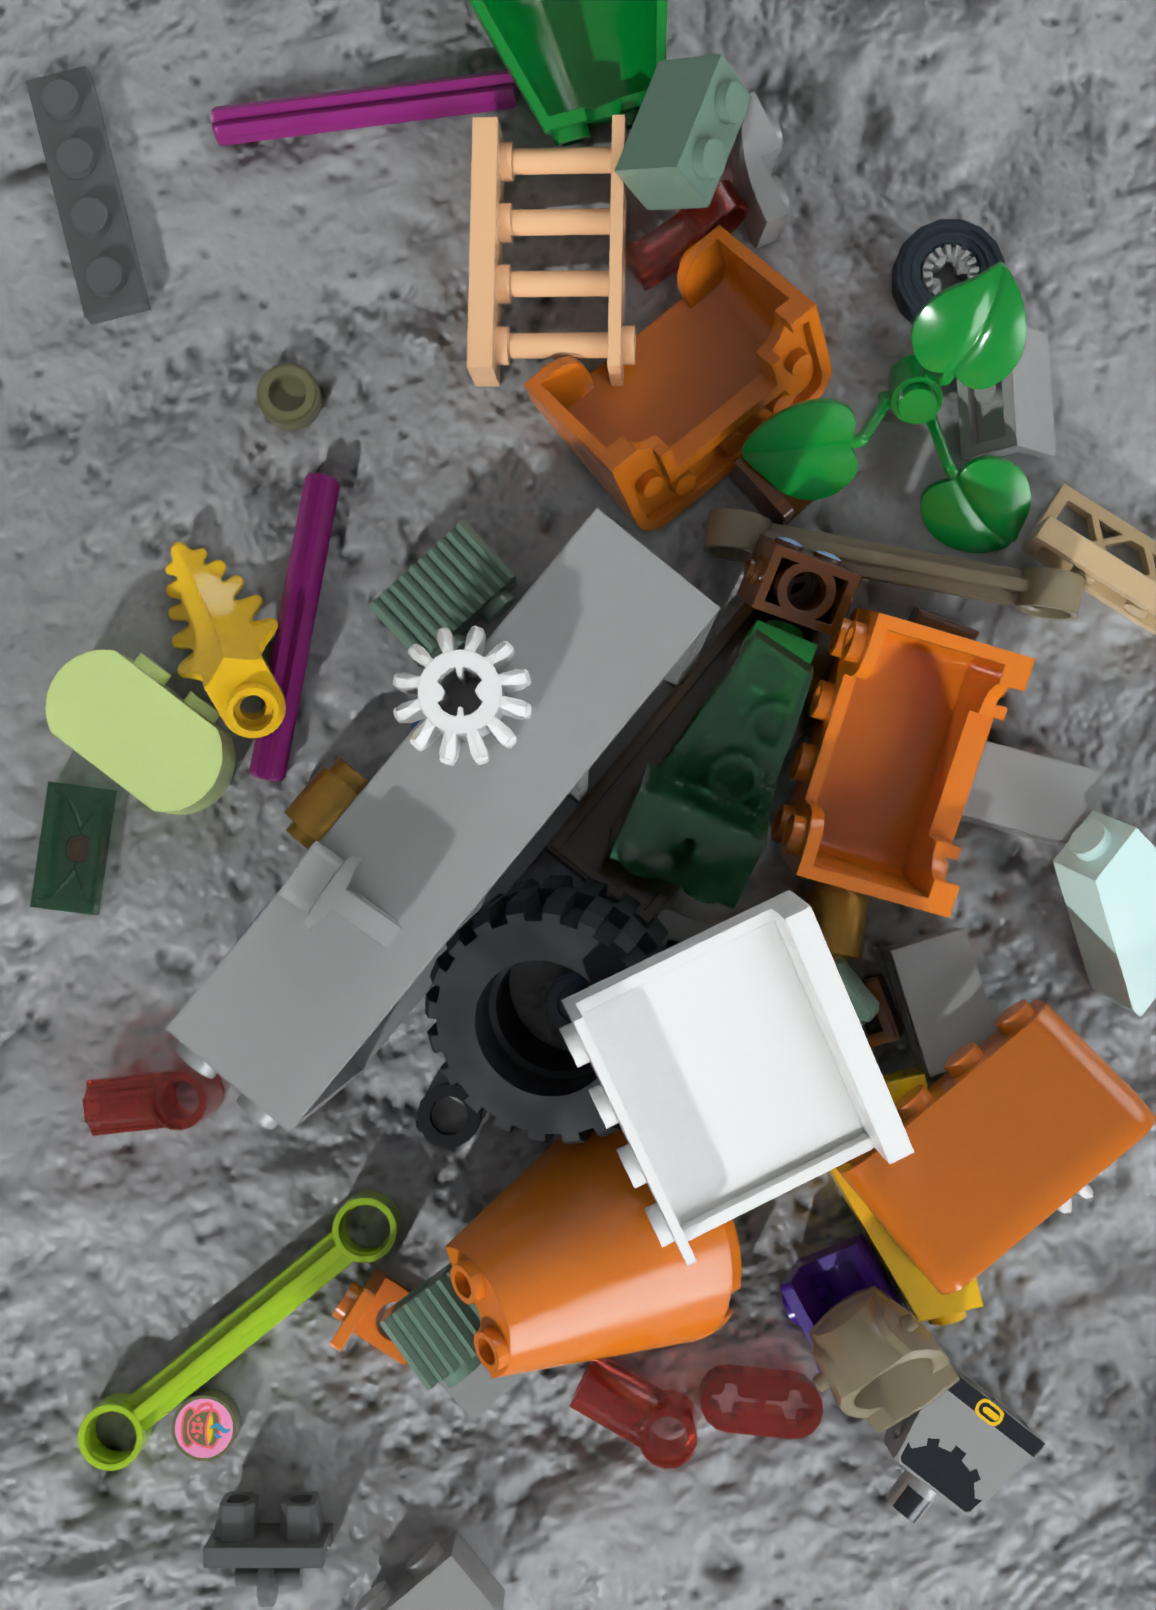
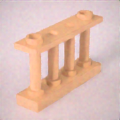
[467,115,636,387]

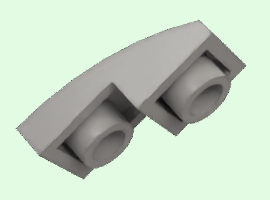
[731,91,789,249]

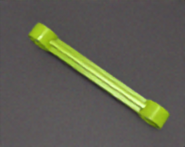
[78,1191,401,1471]

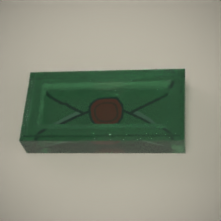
[30,781,117,915]

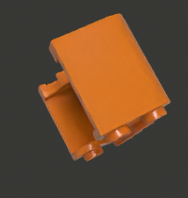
[771,608,1035,918]

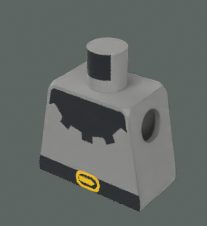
[884,1362,1045,1524]

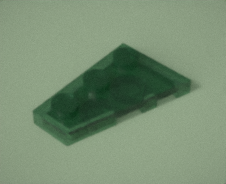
[642,629,813,864]

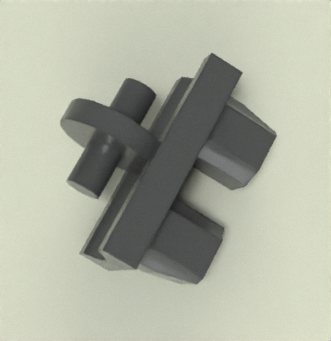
[203,1491,333,1607]

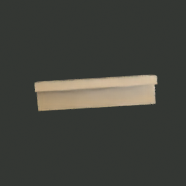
[1019,483,1156,636]

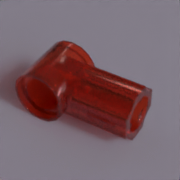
[83,1065,224,1136]
[569,1358,698,1469]

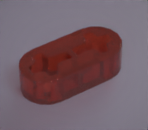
[698,1364,823,1439]

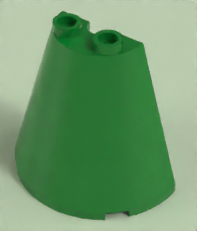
[466,0,667,148]

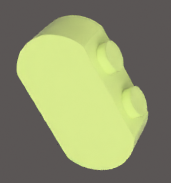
[45,649,236,815]

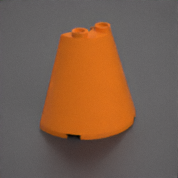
[445,1129,742,1378]

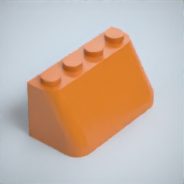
[836,999,1156,1295]

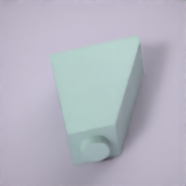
[1053,810,1156,1017]

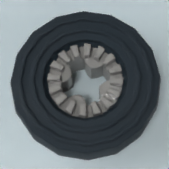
[891,219,1005,325]

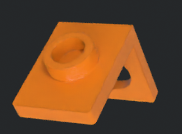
[329,1268,411,1365]

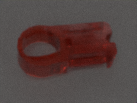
[625,180,749,291]

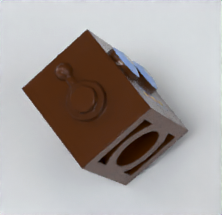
[737,534,862,637]

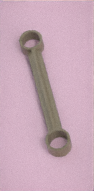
[702,508,1084,620]

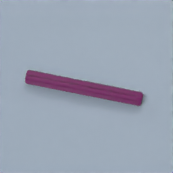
[211,69,518,146]
[249,473,340,782]

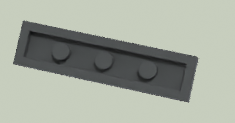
[26,66,151,325]

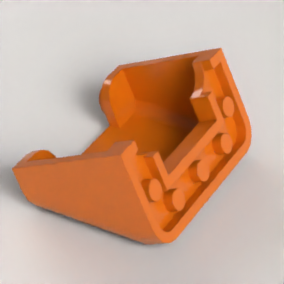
[523,225,832,531]

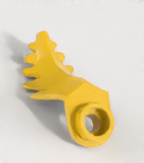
[165,541,286,738]

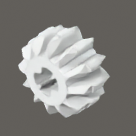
[393,626,532,766]

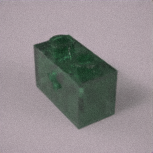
[609,763,770,909]

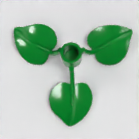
[742,262,1032,553]

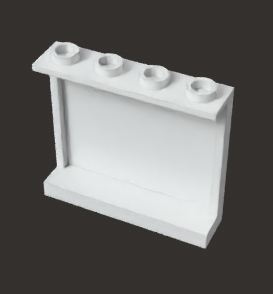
[559,890,914,1266]

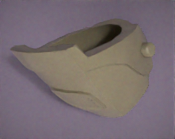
[809,1285,960,1433]

